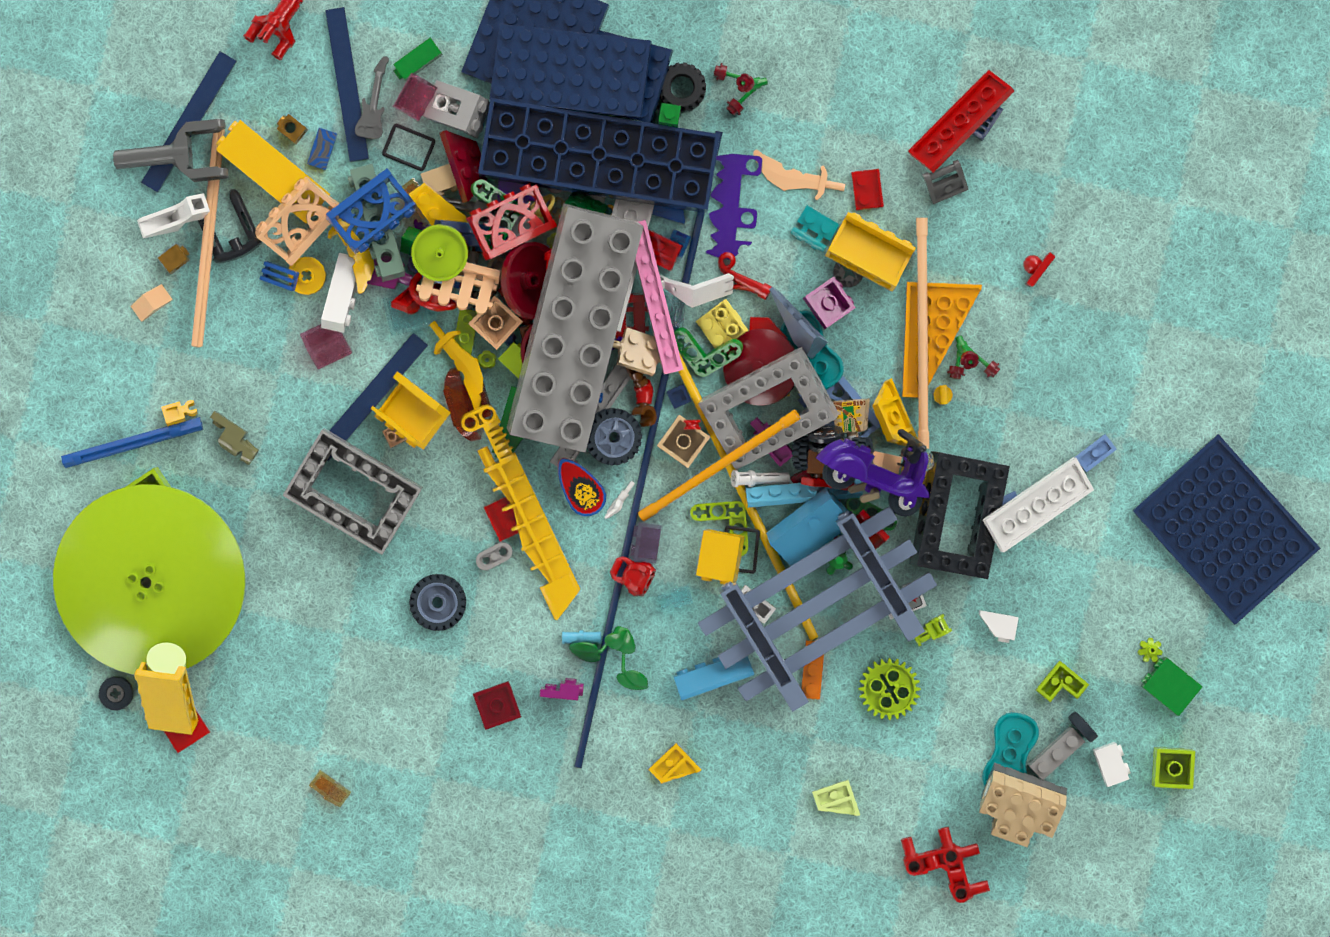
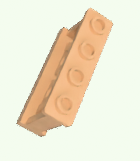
[255,176,340,266]

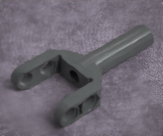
[113,119,229,182]

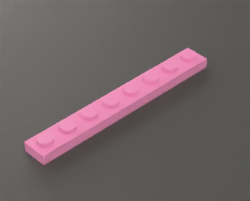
[635,220,683,375]

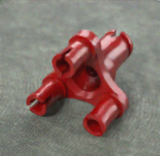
[243,0,304,61]

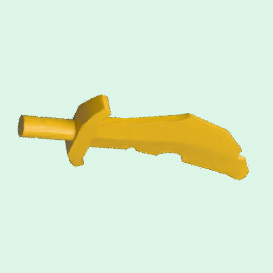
[327,219,374,294]
[429,321,483,409]

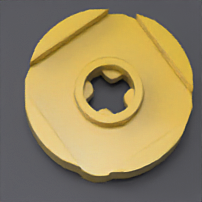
[288,257,326,295]

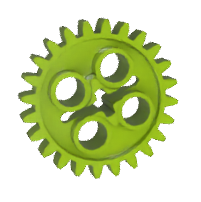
[858,657,921,720]

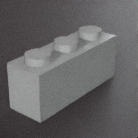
[1027,726,1085,780]

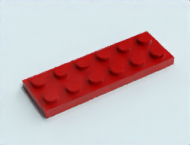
[908,70,1014,173]

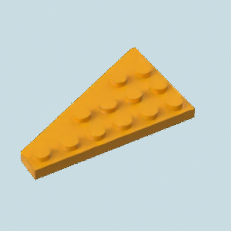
[902,282,982,398]

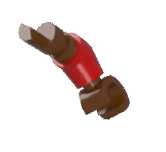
[626,368,657,427]

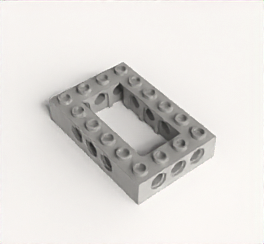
[698,347,839,470]
[282,428,423,555]

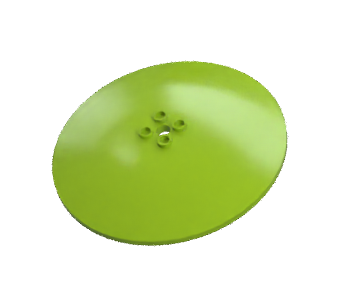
[53,484,246,675]

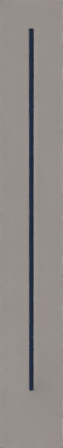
[574,131,723,768]

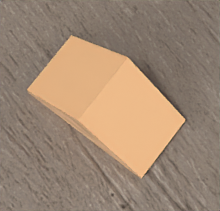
[130,284,173,322]

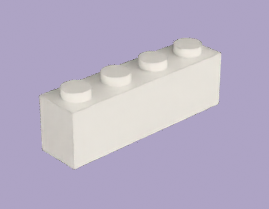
[321,253,358,333]

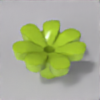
[1138,638,1163,662]

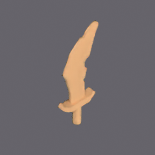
[753,150,845,200]

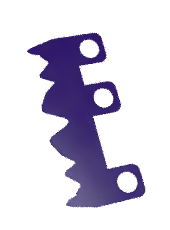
[706,154,762,260]

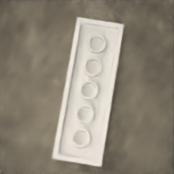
[983,457,1094,552]

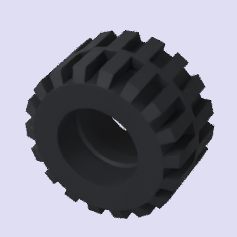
[660,62,706,113]

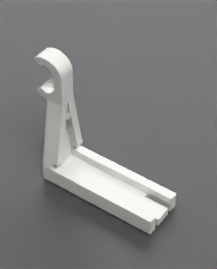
[659,273,734,308]

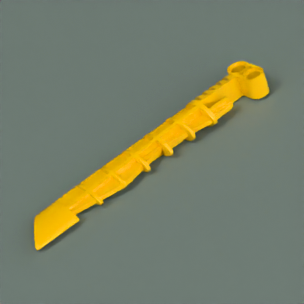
[461,404,580,620]

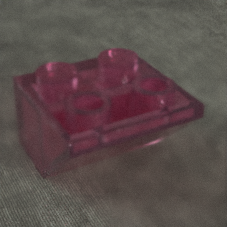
[393,73,437,121]
[300,324,353,369]

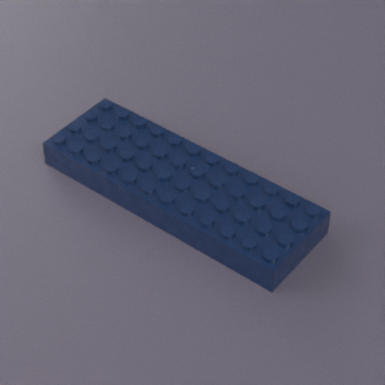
[478,98,720,213]

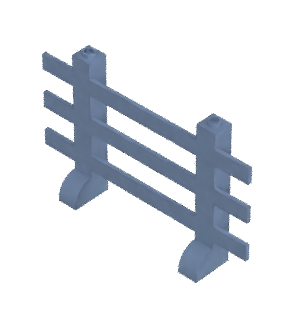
[698,506,937,712]

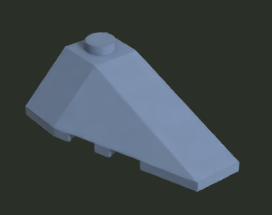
[769,287,828,359]

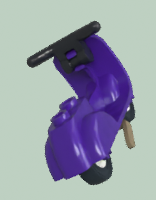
[816,429,934,517]

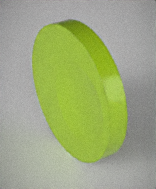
[411,224,468,281]

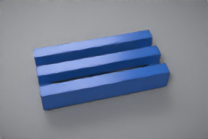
[260,261,299,291]

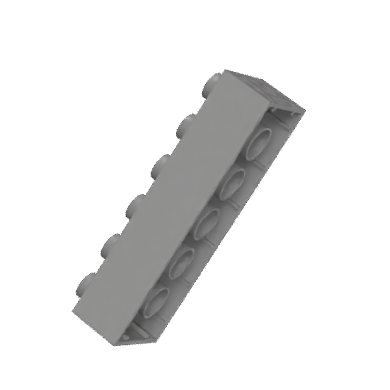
[507,204,644,452]

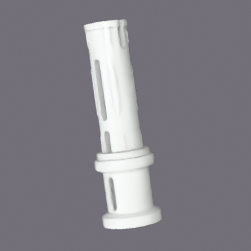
[731,470,790,487]

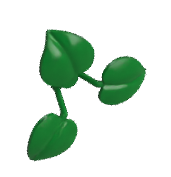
[569,626,649,690]

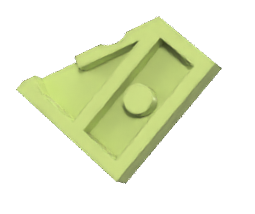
[812,780,860,816]

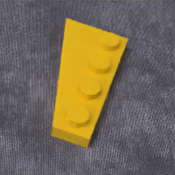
[409,183,469,226]

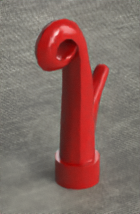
[718,252,772,300]

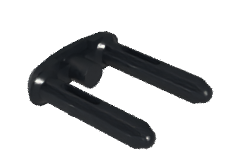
[198,189,262,263]

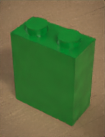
[1141,657,1203,716]

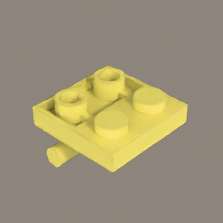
[696,299,748,349]

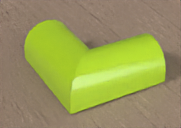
[1035,660,1090,702]

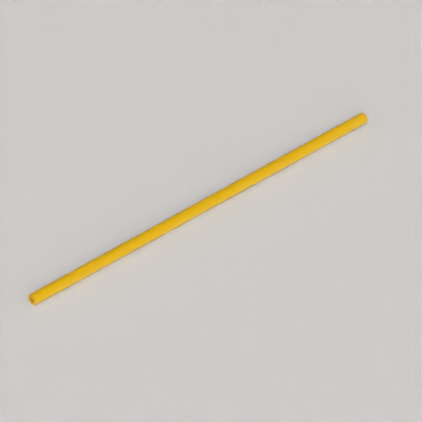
[678,352,819,641]

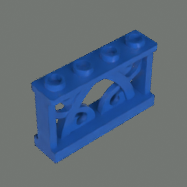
[326,168,416,254]

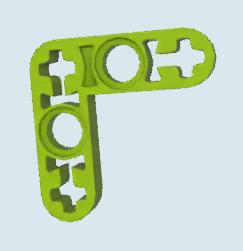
[690,501,748,556]

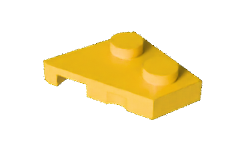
[648,743,702,783]

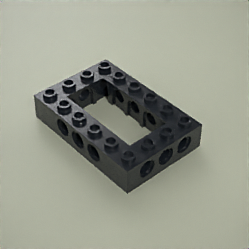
[909,451,1010,579]

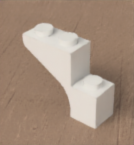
[137,193,210,239]

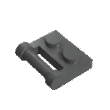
[922,159,969,204]

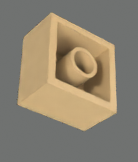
[657,415,710,468]

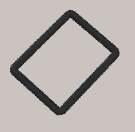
[382,123,436,171]
[725,526,760,574]

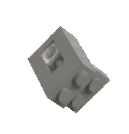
[423,80,490,138]

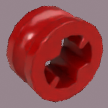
[684,420,701,430]

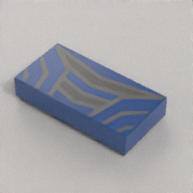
[307,128,338,170]

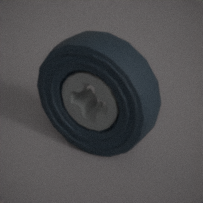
[99,676,134,711]
[1068,711,1098,742]

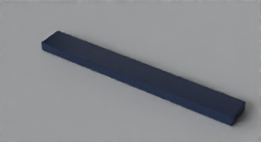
[325,7,369,162]
[141,51,237,192]
[327,333,428,462]

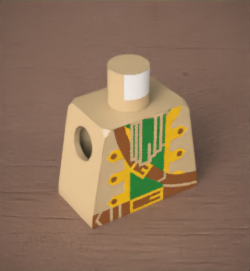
[833,398,870,440]

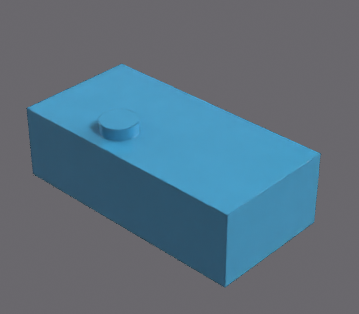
[766,487,849,566]

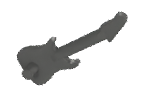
[355,56,389,139]

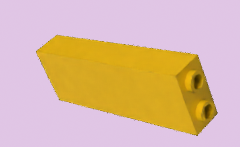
[216,120,330,223]

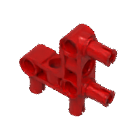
[901,827,990,903]

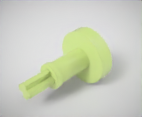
[147,643,186,674]

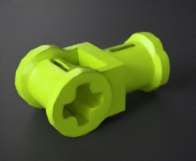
[914,613,952,647]

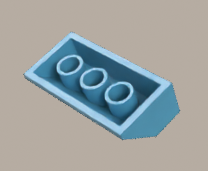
[674,656,754,700]

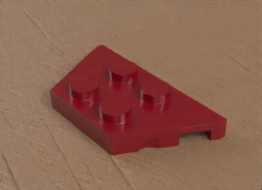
[439,130,488,203]

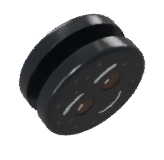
[808,425,844,453]

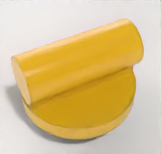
[933,385,953,405]

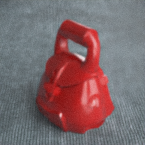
[610,556,656,597]

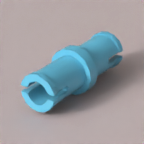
[562,630,601,644]

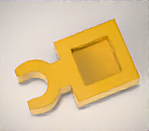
[161,400,198,427]

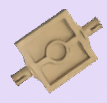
[613,328,661,376]

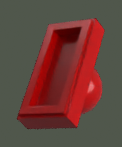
[1023,252,1055,287]
[391,284,420,315]

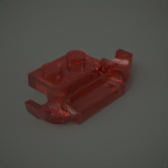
[443,367,493,441]

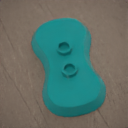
[780,310,844,390]
[982,712,1039,786]

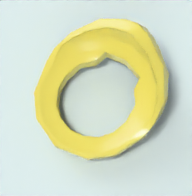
[529,194,555,217]

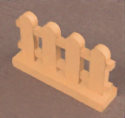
[416,262,501,315]

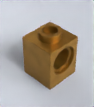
[277,114,308,145]
[158,244,190,274]

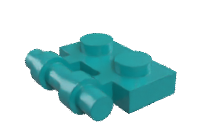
[790,205,840,252]

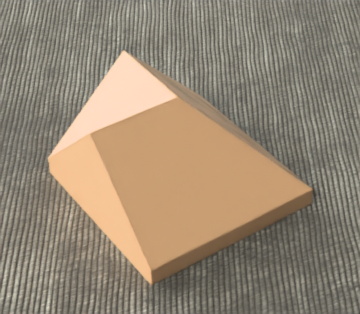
[469,295,523,350]

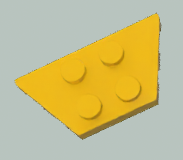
[872,378,918,447]

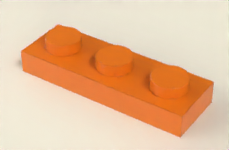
[801,640,824,699]

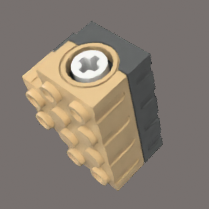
[979,762,1067,847]

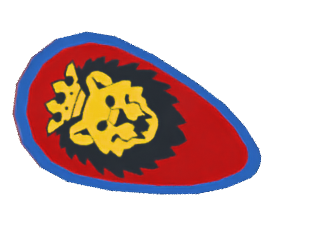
[558,458,606,516]

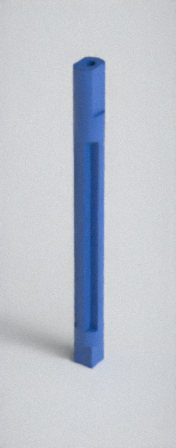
[61,417,204,468]

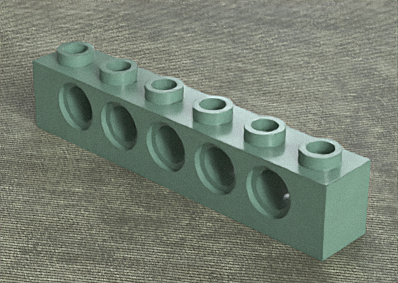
[348,164,405,282]

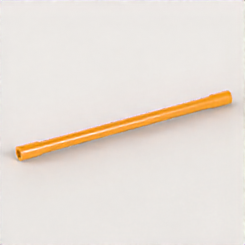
[638,409,801,522]

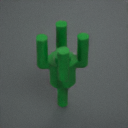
[826,551,853,575]

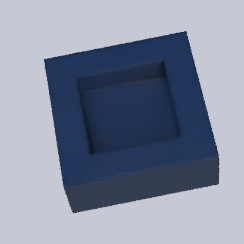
[666,384,692,409]

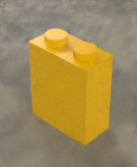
[696,529,745,584]

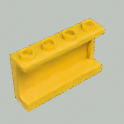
[825,212,916,292]
[370,371,451,450]
[135,662,198,735]

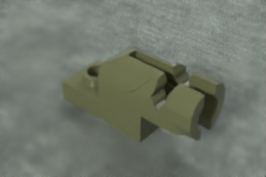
[210,411,259,465]

